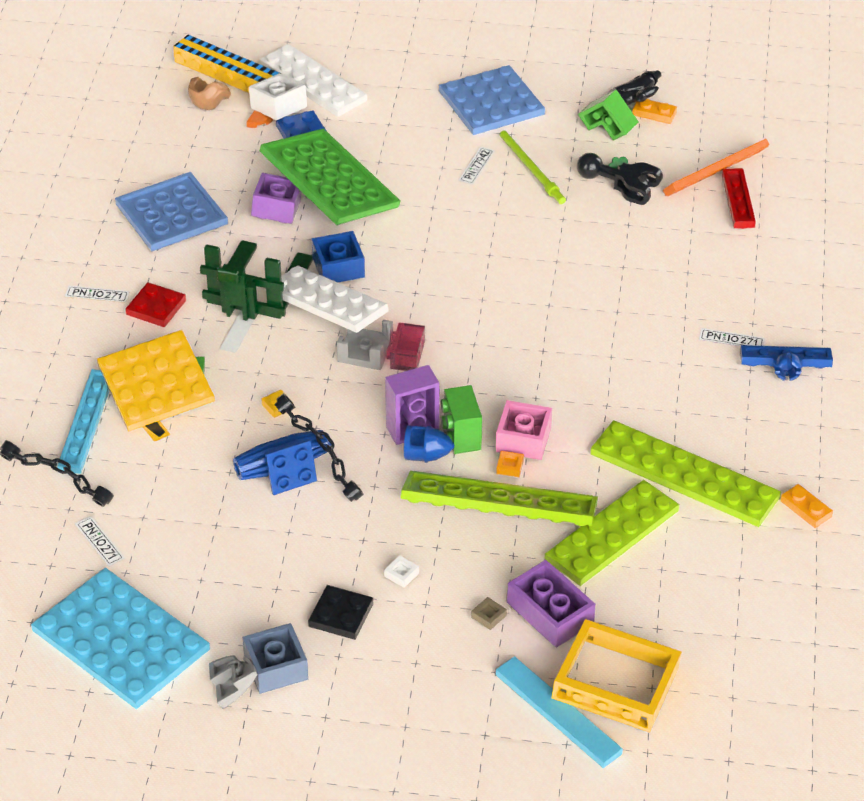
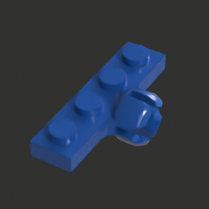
[740,345,833,381]

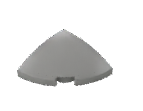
[209,655,257,709]

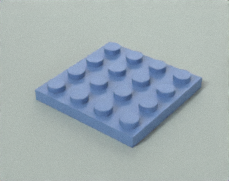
[439,65,545,135]
[115,172,228,252]

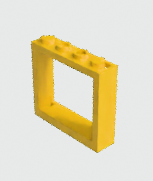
[552,619,682,732]

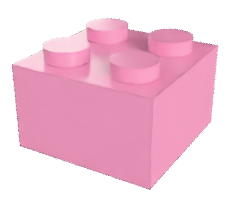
[496,400,552,460]

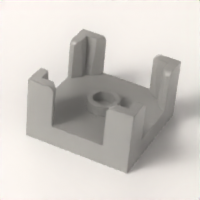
[337,320,393,370]

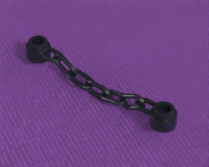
[274,393,364,502]
[0,440,114,507]

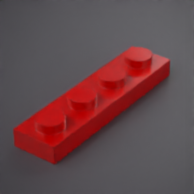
[722,168,756,229]

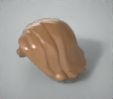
[188,77,231,110]

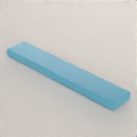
[57,369,110,474]
[496,656,623,768]

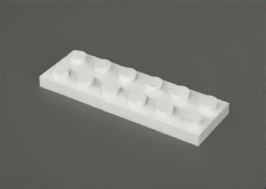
[259,44,367,117]
[281,266,389,333]

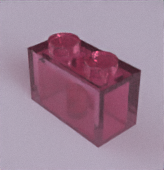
[387,322,425,371]

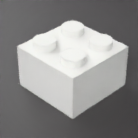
[249,73,307,120]

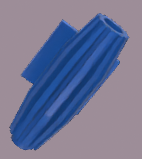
[233,430,331,495]

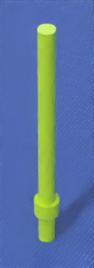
[500,130,566,204]

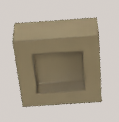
[471,597,507,630]

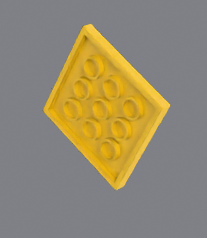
[97,330,215,432]

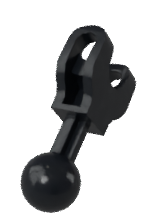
[577,153,663,205]

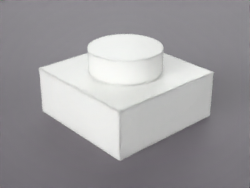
[384,555,419,588]

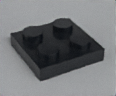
[308,585,373,640]

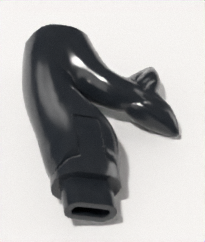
[606,70,662,106]

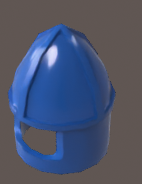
[404,425,455,463]

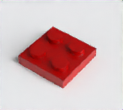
[125,282,186,327]

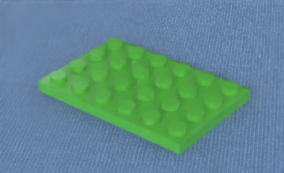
[259,128,401,225]

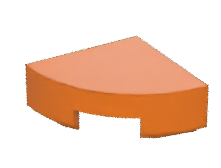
[247,110,273,128]

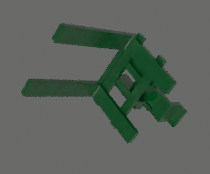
[200,240,313,321]

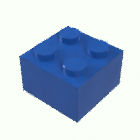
[311,231,365,283]

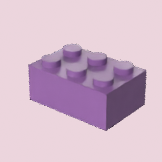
[385,365,439,445]
[507,560,596,648]

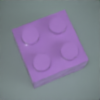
[251,173,301,224]

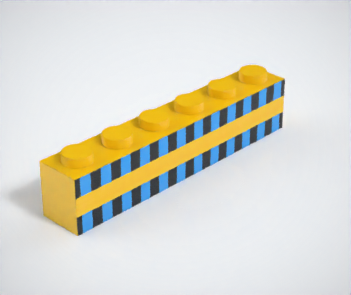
[173,35,281,93]

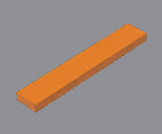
[663,139,770,196]

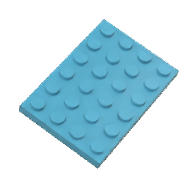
[31,568,210,709]

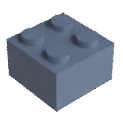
[242,623,309,694]

